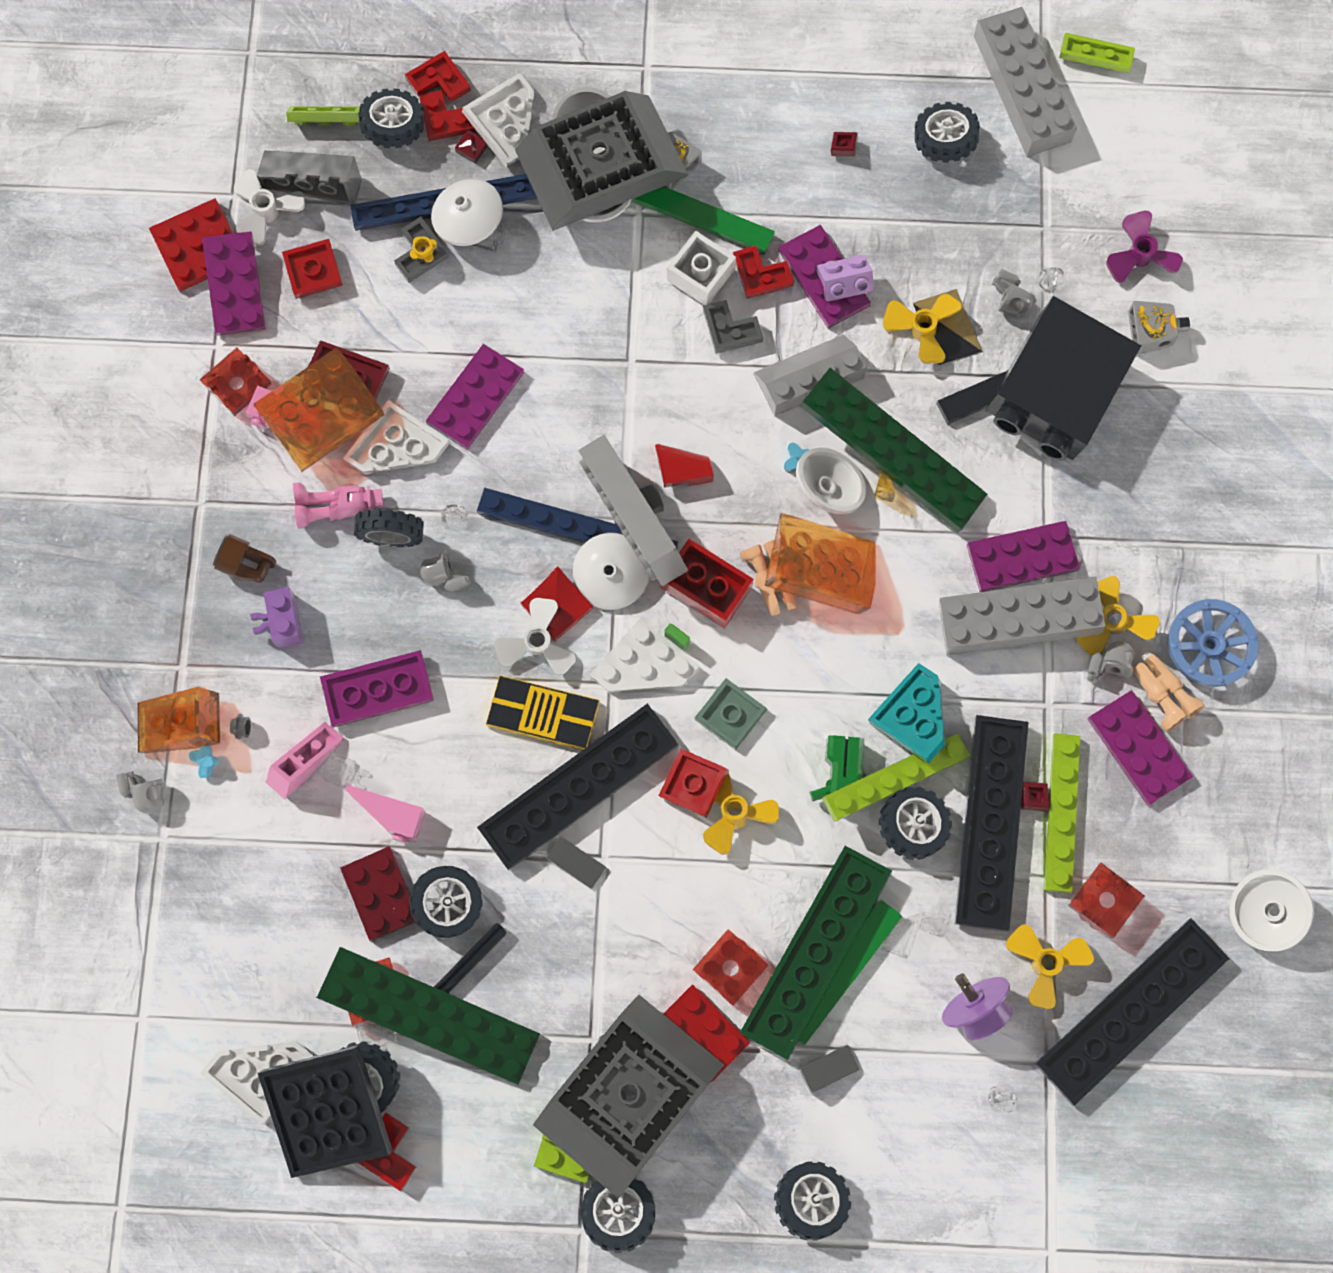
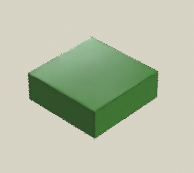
[664,623,690,652]

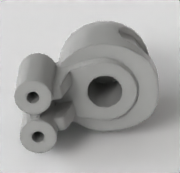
[992,269,1033,318]
[420,551,472,591]
[1087,641,1135,683]
[116,771,165,814]

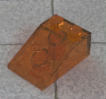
[137,686,220,754]

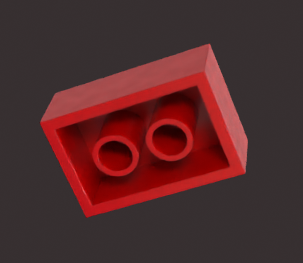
[660,538,754,629]

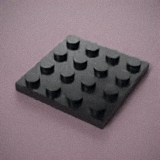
[257,1045,393,1178]

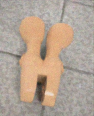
[739,539,796,616]
[1133,654,1205,733]

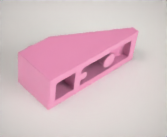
[265,722,344,799]
[345,785,426,844]

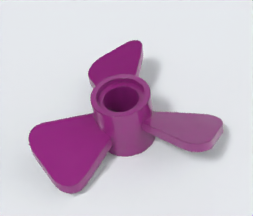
[1106,210,1183,283]

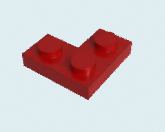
[404,51,471,102]
[419,90,475,141]
[733,246,794,299]
[358,1112,417,1192]

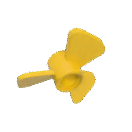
[883,294,961,364]
[1076,576,1160,656]
[703,773,779,855]
[1006,924,1094,1010]

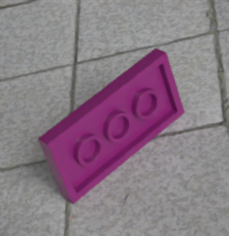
[778,224,871,329]
[202,231,266,336]
[426,344,525,450]
[966,521,1080,592]
[320,650,434,728]
[1087,690,1193,806]

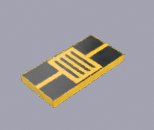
[485,675,600,750]

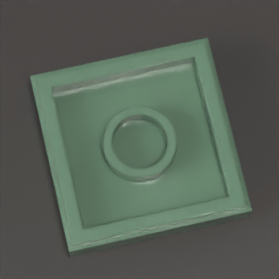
[694,678,767,751]

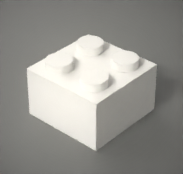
[667,231,736,305]

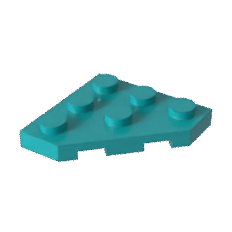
[868,663,946,764]

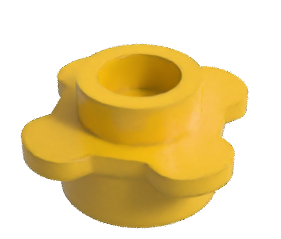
[410,236,437,262]

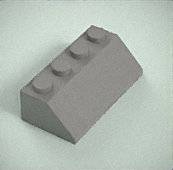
[753,335,867,416]

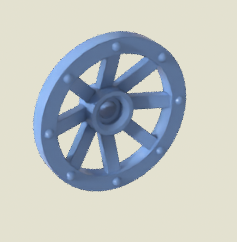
[1167,599,1258,687]

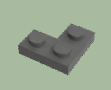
[394,217,449,283]
[703,300,763,354]

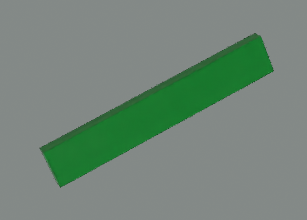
[632,186,775,255]
[799,900,902,1045]

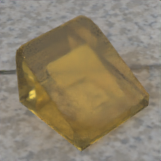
[874,472,895,502]

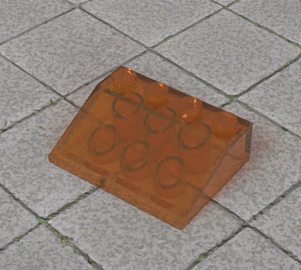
[253,347,385,472]
[764,513,876,614]

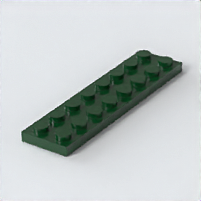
[799,368,988,533]
[740,845,892,1061]
[316,947,540,1085]

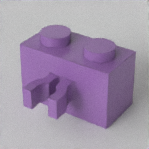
[250,587,303,649]

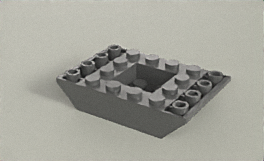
[515,91,688,231]
[533,995,724,1199]

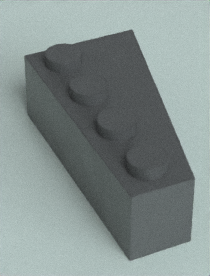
[257,150,362,205]

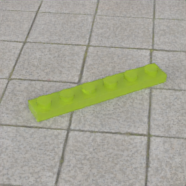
[822,733,970,822]
[1044,733,1081,894]

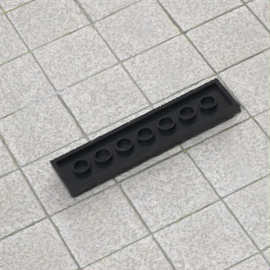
[477,703,679,871]
[954,715,1029,932]
[1034,918,1230,1106]

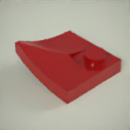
[520,566,593,642]

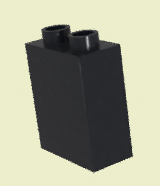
[985,296,1142,461]

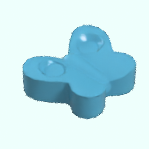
[784,443,809,472]
[189,745,218,778]

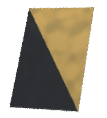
[913,289,982,365]

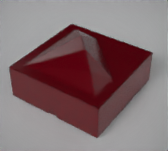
[455,130,488,163]
[830,132,858,157]
[1021,782,1050,811]

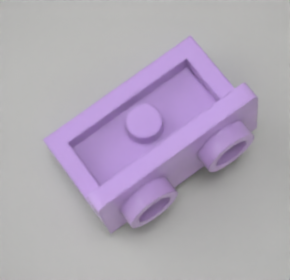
[817,255,874,302]

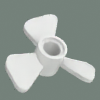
[234,169,305,246]
[494,598,576,675]

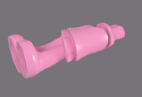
[293,482,384,529]

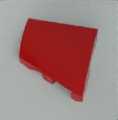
[655,444,714,488]

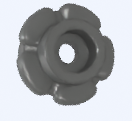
[230,714,251,740]

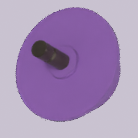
[942,973,1013,1040]

